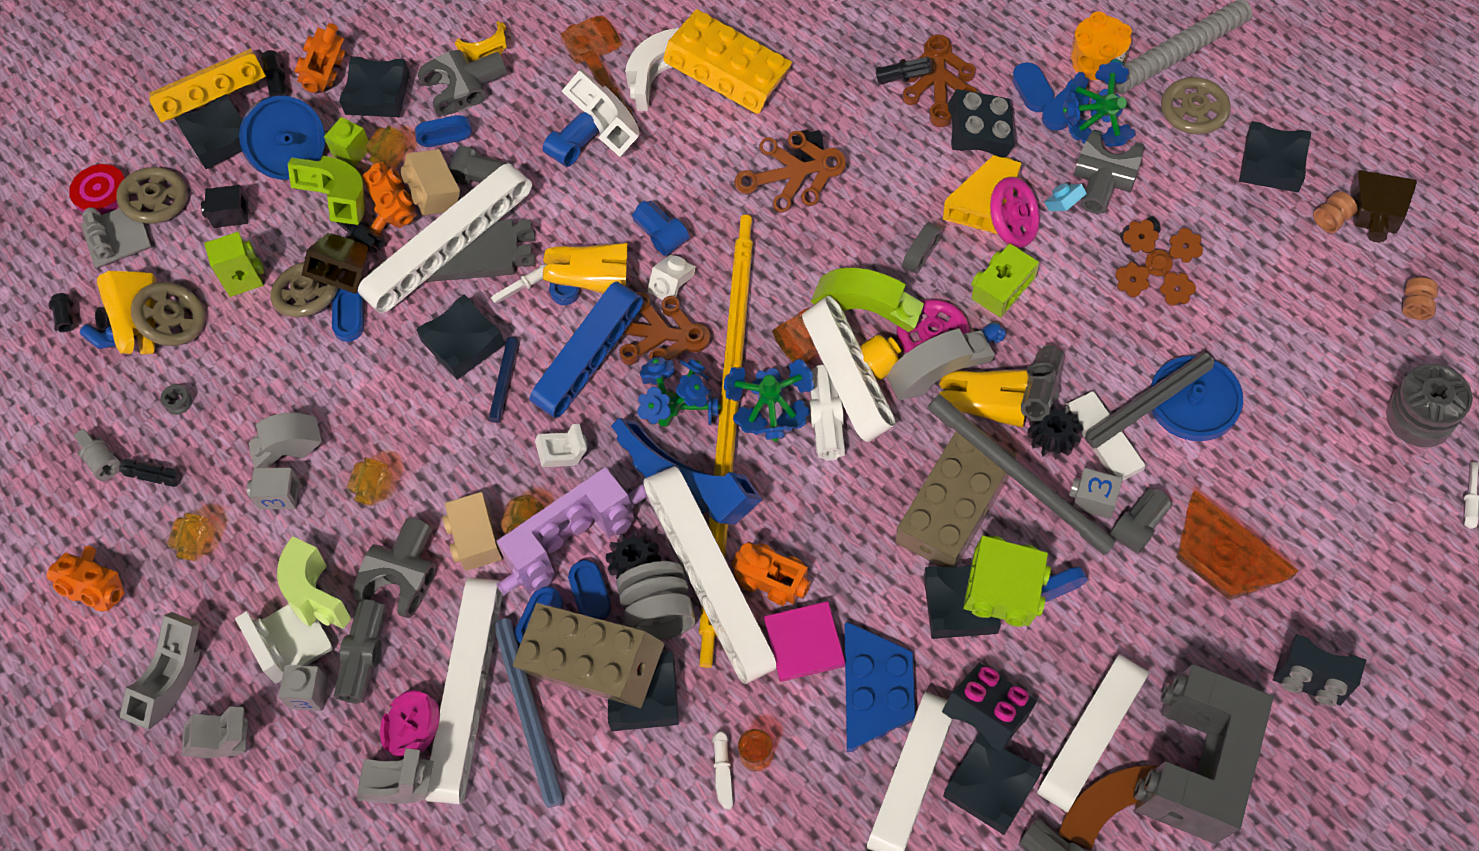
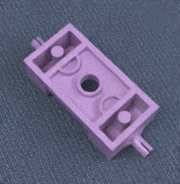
[496,467,647,596]

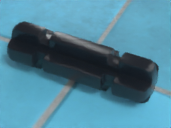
[119,458,182,487]

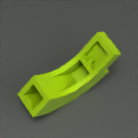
[287,156,365,225]
[810,268,924,332]

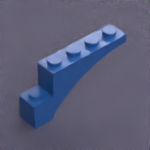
[611,418,762,525]

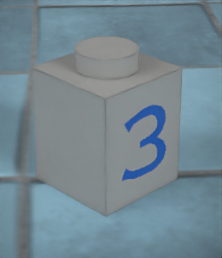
[247,468,300,510]
[1069,468,1123,519]
[278,665,328,711]

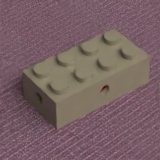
[896,431,1017,567]
[512,603,664,708]

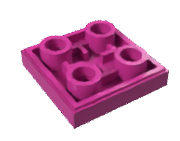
[763,601,845,682]

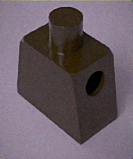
[1350,170,1417,242]
[301,233,368,294]

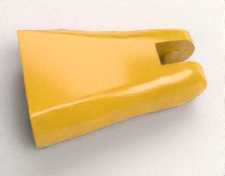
[543,243,627,294]
[96,271,156,355]
[939,369,1028,428]

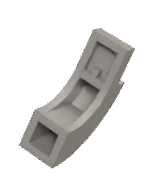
[886,329,995,400]
[119,612,201,730]
[357,748,434,804]

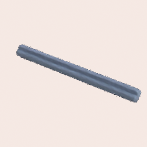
[493,618,564,808]

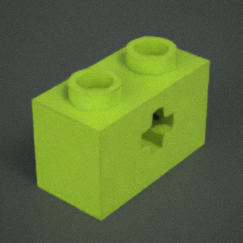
[204,231,265,297]
[971,243,1039,318]

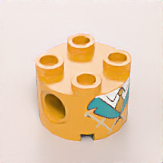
[1070,11,1132,80]

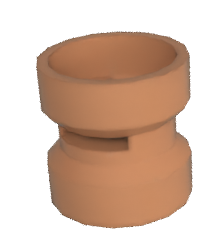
[1313,191,1358,233]
[1402,277,1439,320]

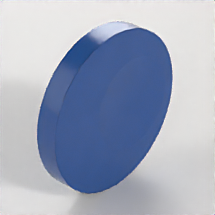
[239,95,325,180]
[1150,356,1243,441]

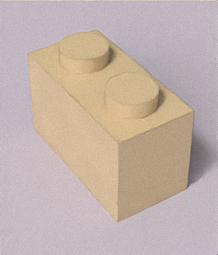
[401,149,460,215]
[442,492,502,571]

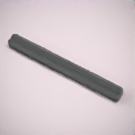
[1085,353,1215,448]

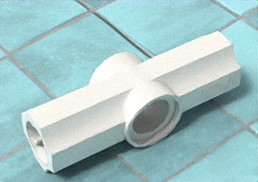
[809,365,845,461]

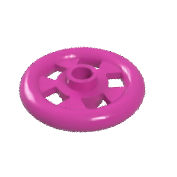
[990,177,1040,248]
[896,299,970,353]

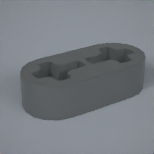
[902,222,943,274]

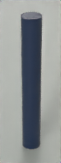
[488,337,519,423]

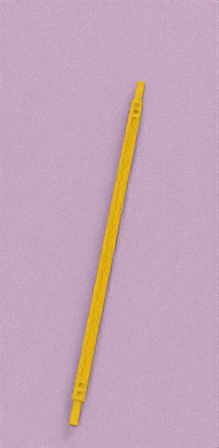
[699,215,753,668]

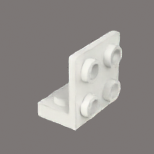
[235,604,333,684]

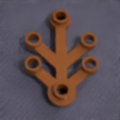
[903,34,977,128]
[734,131,846,213]
[619,292,710,365]

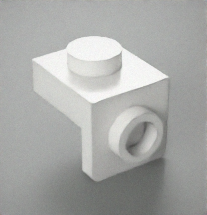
[648,255,696,300]
[535,424,588,467]

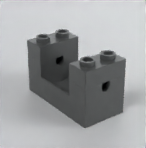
[1133,664,1274,844]

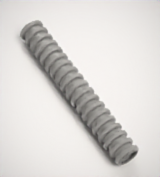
[1114,0,1252,94]

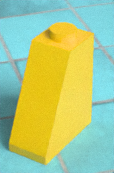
[943,155,1021,234]

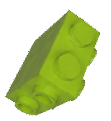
[963,535,1051,627]

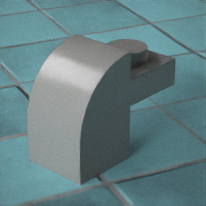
[249,412,322,468]
[181,706,248,758]

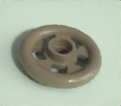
[1161,77,1231,135]
[116,167,188,224]
[270,262,339,318]
[131,282,205,346]

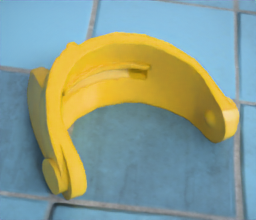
[454,21,507,61]

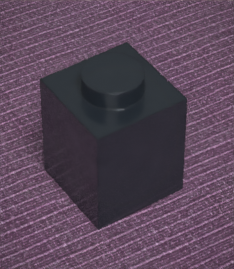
[201,185,248,228]

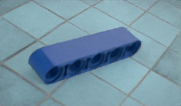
[529,281,643,418]

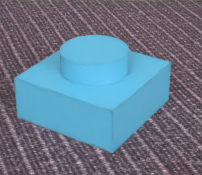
[1044,183,1087,211]

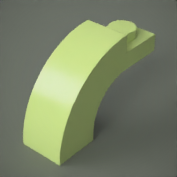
[277,536,351,629]

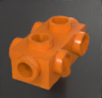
[294,23,345,93]
[361,162,417,235]
[731,541,811,606]
[47,546,125,611]

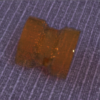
[738,729,773,772]

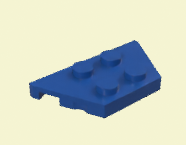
[844,623,915,752]

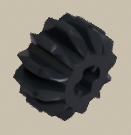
[1027,404,1083,460]
[605,530,662,580]

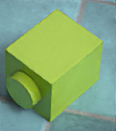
[324,117,371,168]

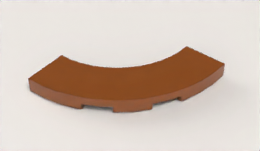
[1058,765,1160,851]

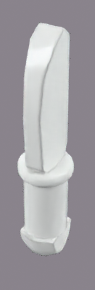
[491,264,546,304]
[1464,462,1479,529]
[712,731,733,810]

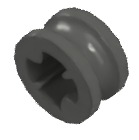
[160,384,192,415]

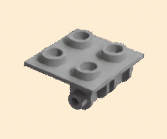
[81,208,151,268]

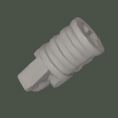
[73,428,121,481]

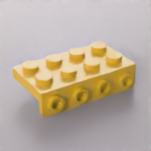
[663,9,792,113]
[149,48,266,123]

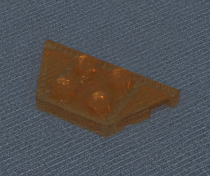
[1176,490,1299,601]

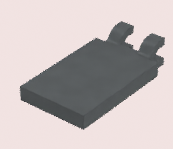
[426,219,535,282]

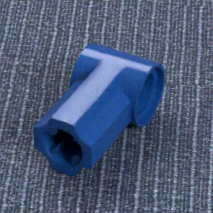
[542,112,599,167]
[632,200,690,256]

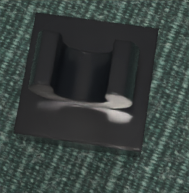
[792,129,824,162]

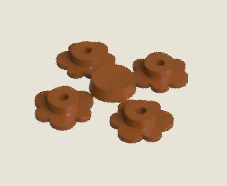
[1115,220,1203,306]

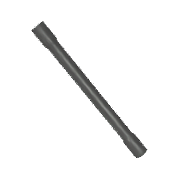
[927,394,1116,555]

